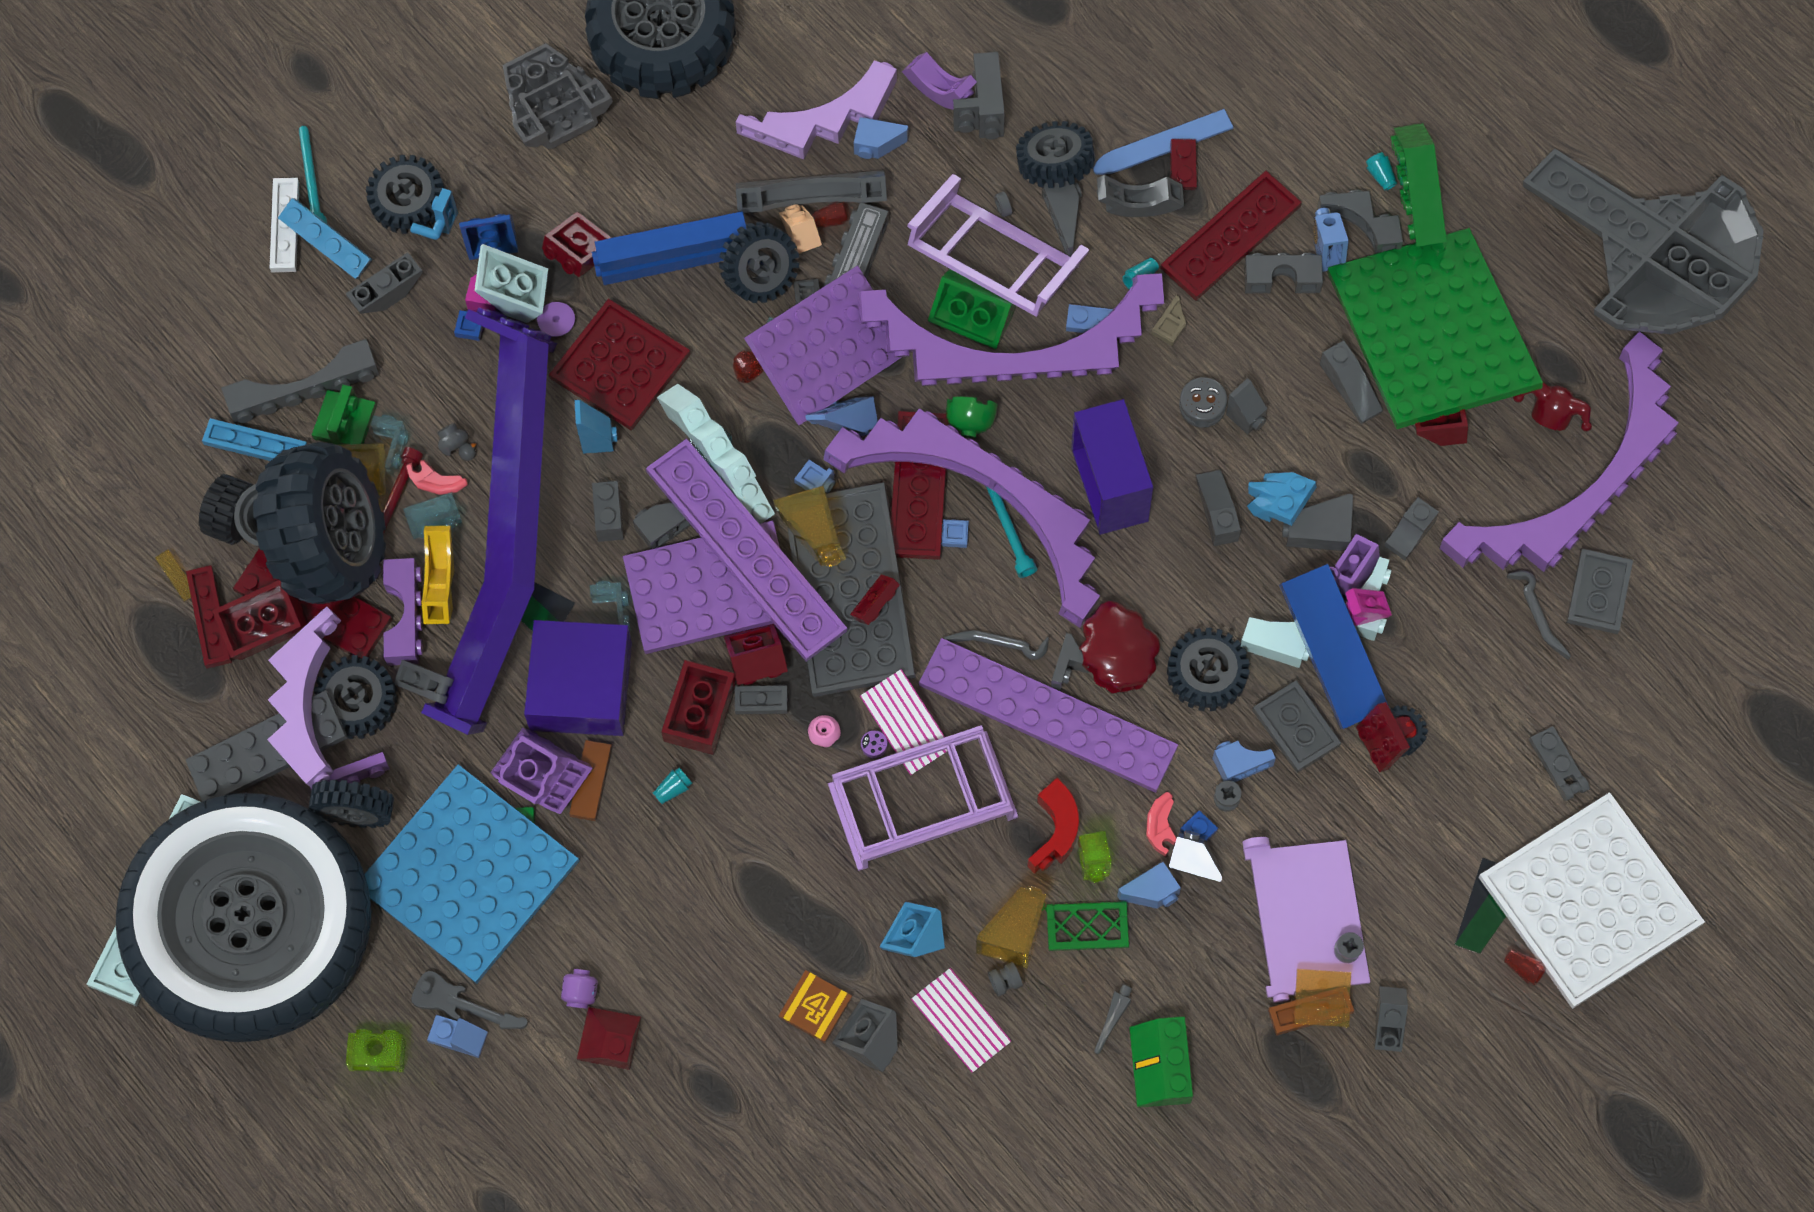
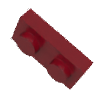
[1170,139,1197,190]
[850,574,900,625]

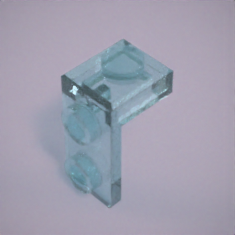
[371,415,409,476]
[590,581,630,630]

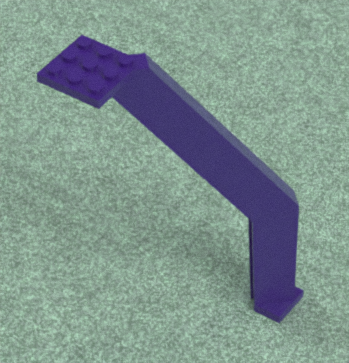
[421,307,558,735]

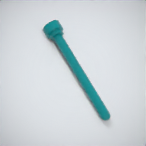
[299,126,327,223]
[986,486,1037,578]

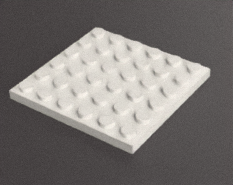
[1478,792,1705,1009]

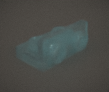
[403,492,462,539]

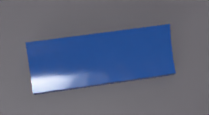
[1279,564,1388,729]

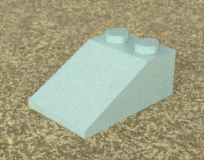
[474,244,548,323]

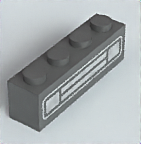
[824,202,889,286]

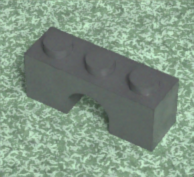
[1244,253,1323,294]

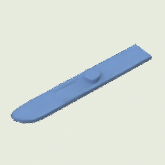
[1093,109,1233,175]

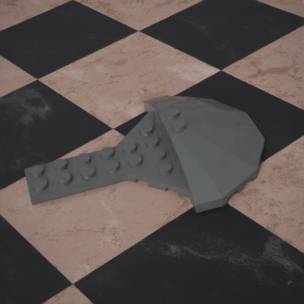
[1523,149,1764,334]

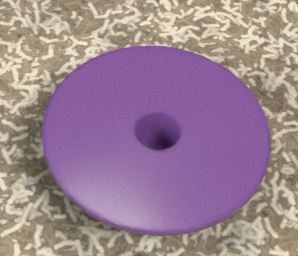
[537,302,575,337]

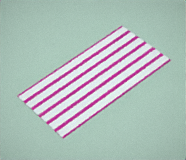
[860,669,947,775]
[911,968,1011,1072]

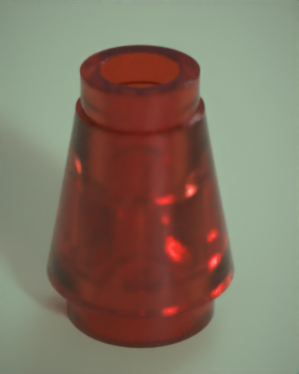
[811,201,848,228]
[1504,949,1546,985]

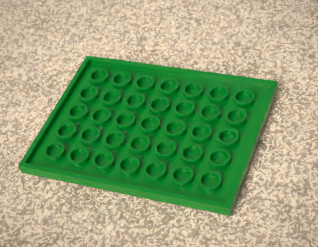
[1327,228,1543,429]

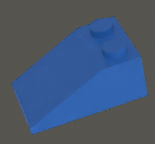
[459,214,518,260]

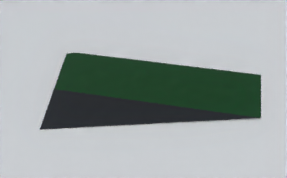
[521,582,575,632]
[1454,858,1506,954]

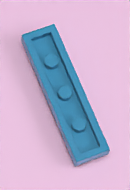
[278,198,373,279]
[202,418,307,461]

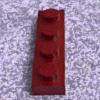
[186,565,232,669]

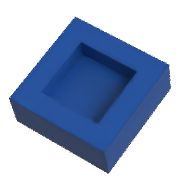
[454,310,483,341]
[1180,811,1218,842]

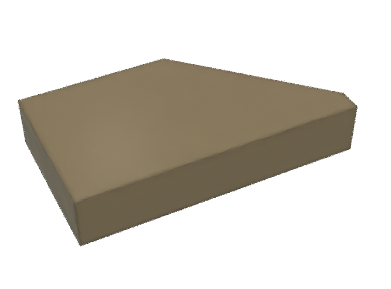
[1151,295,1186,346]

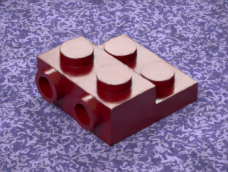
[542,212,611,277]

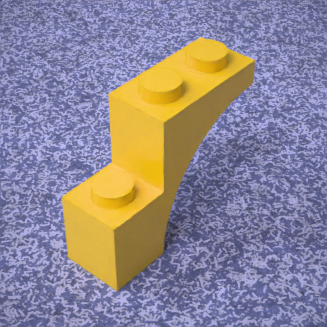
[422,526,454,624]

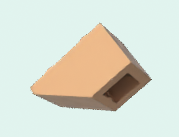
[779,204,822,254]

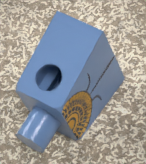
[1313,208,1348,272]

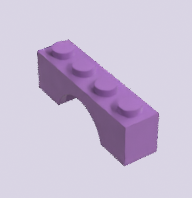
[383,558,423,666]

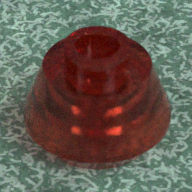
[733,351,764,383]

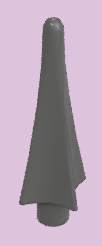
[1094,984,1132,1054]

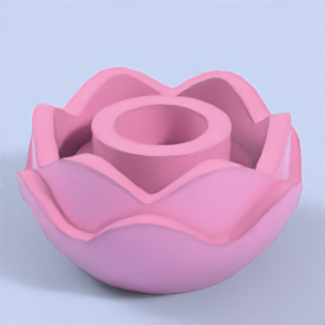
[808,715,841,747]

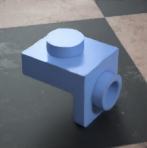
[794,460,835,496]

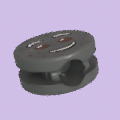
[1179,377,1227,428]

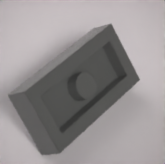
[735,686,787,714]

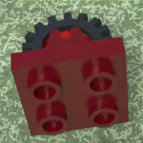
[1356,702,1428,773]

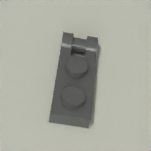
[394,660,454,704]
[1529,726,1590,801]

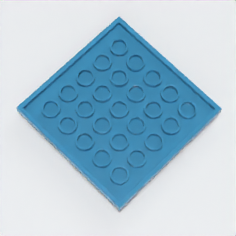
[365,764,580,984]

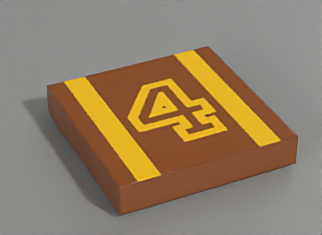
[778,970,852,1044]

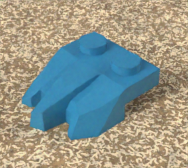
[1247,472,1317,526]

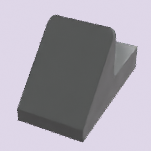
[1051,633,1089,691]

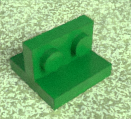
[312,385,377,451]

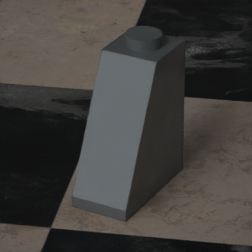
[1282,494,1353,551]

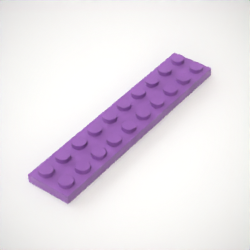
[646,439,847,662]
[919,638,1178,793]

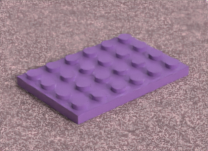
[744,265,902,425]
[623,521,780,654]

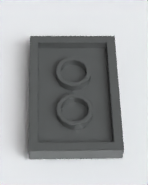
[1566,549,1633,634]
[1252,681,1341,773]

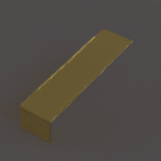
[155,549,191,602]

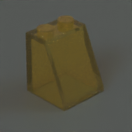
[773,486,846,567]
[976,886,1047,968]

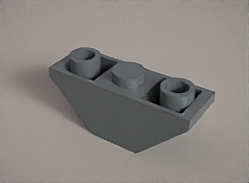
[345,252,423,314]

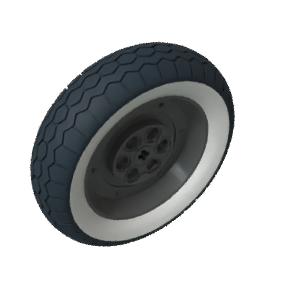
[116,793,371,1042]

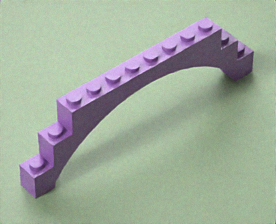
[858,273,1164,386]
[1439,331,1678,572]
[824,409,1100,628]

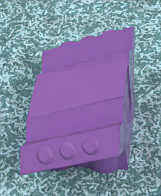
[490,727,593,814]

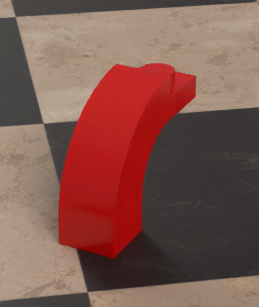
[1027,778,1079,874]

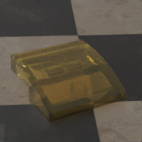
[1294,969,1351,1027]

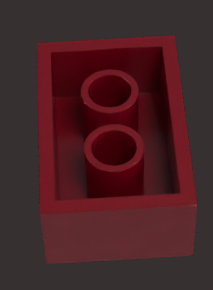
[212,580,308,660]
[661,660,736,755]

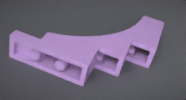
[736,60,897,160]
[267,607,341,788]

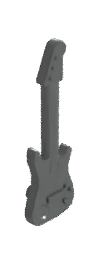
[411,971,528,1029]

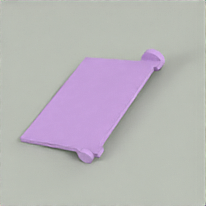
[1242,837,1370,1003]

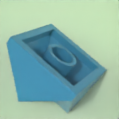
[880,902,945,957]

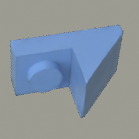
[427,1015,488,1058]

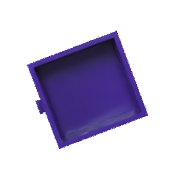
[1071,399,1153,535]
[524,620,632,736]

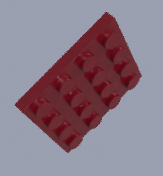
[549,298,691,431]

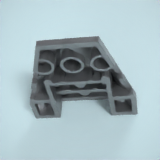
[503,43,613,149]

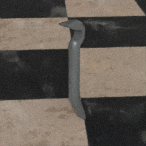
[1507,570,1571,660]
[944,630,1049,660]

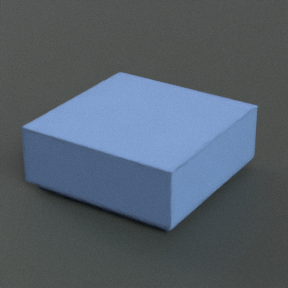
[941,519,968,548]

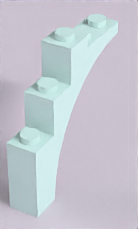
[657,384,775,524]
[1240,557,1392,668]

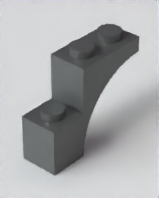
[1317,190,1403,254]

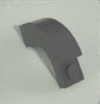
[1097,175,1184,217]

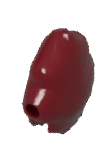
[1079,601,1160,694]

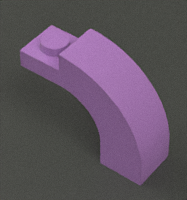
[902,52,977,110]

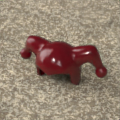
[1513,382,1592,432]

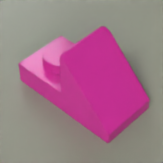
[1345,588,1392,626]

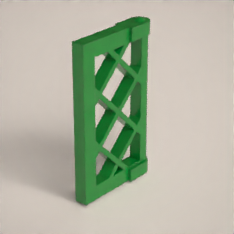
[1045,901,1129,951]

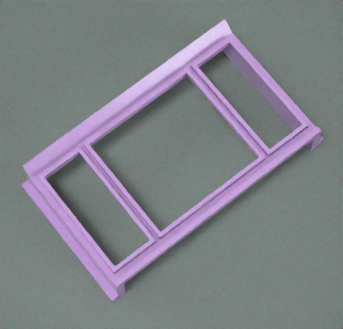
[907,174,1089,317]
[828,725,1018,871]

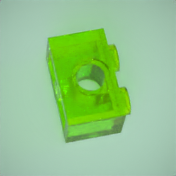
[1077,831,1111,882]
[346,1029,406,1072]

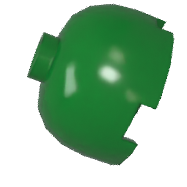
[946,397,997,438]

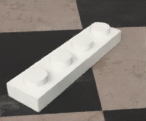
[270,178,300,273]

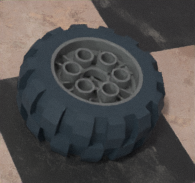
[585,0,736,99]
[253,442,386,604]

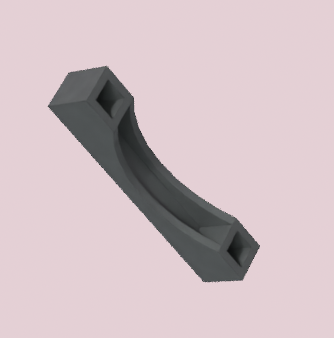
[736,170,887,213]
[221,339,379,424]

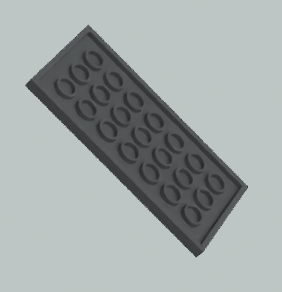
[784,482,916,697]

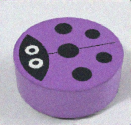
[861,731,887,758]

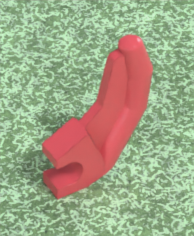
[406,460,468,495]
[1146,792,1176,857]

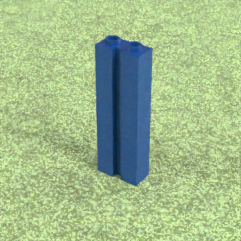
[592,211,747,285]

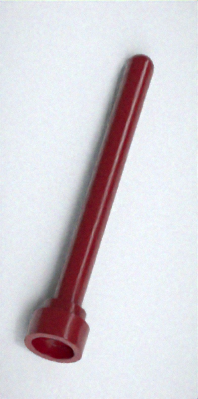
[383,447,424,535]

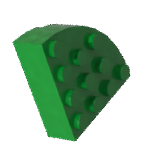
[1390,123,1447,247]

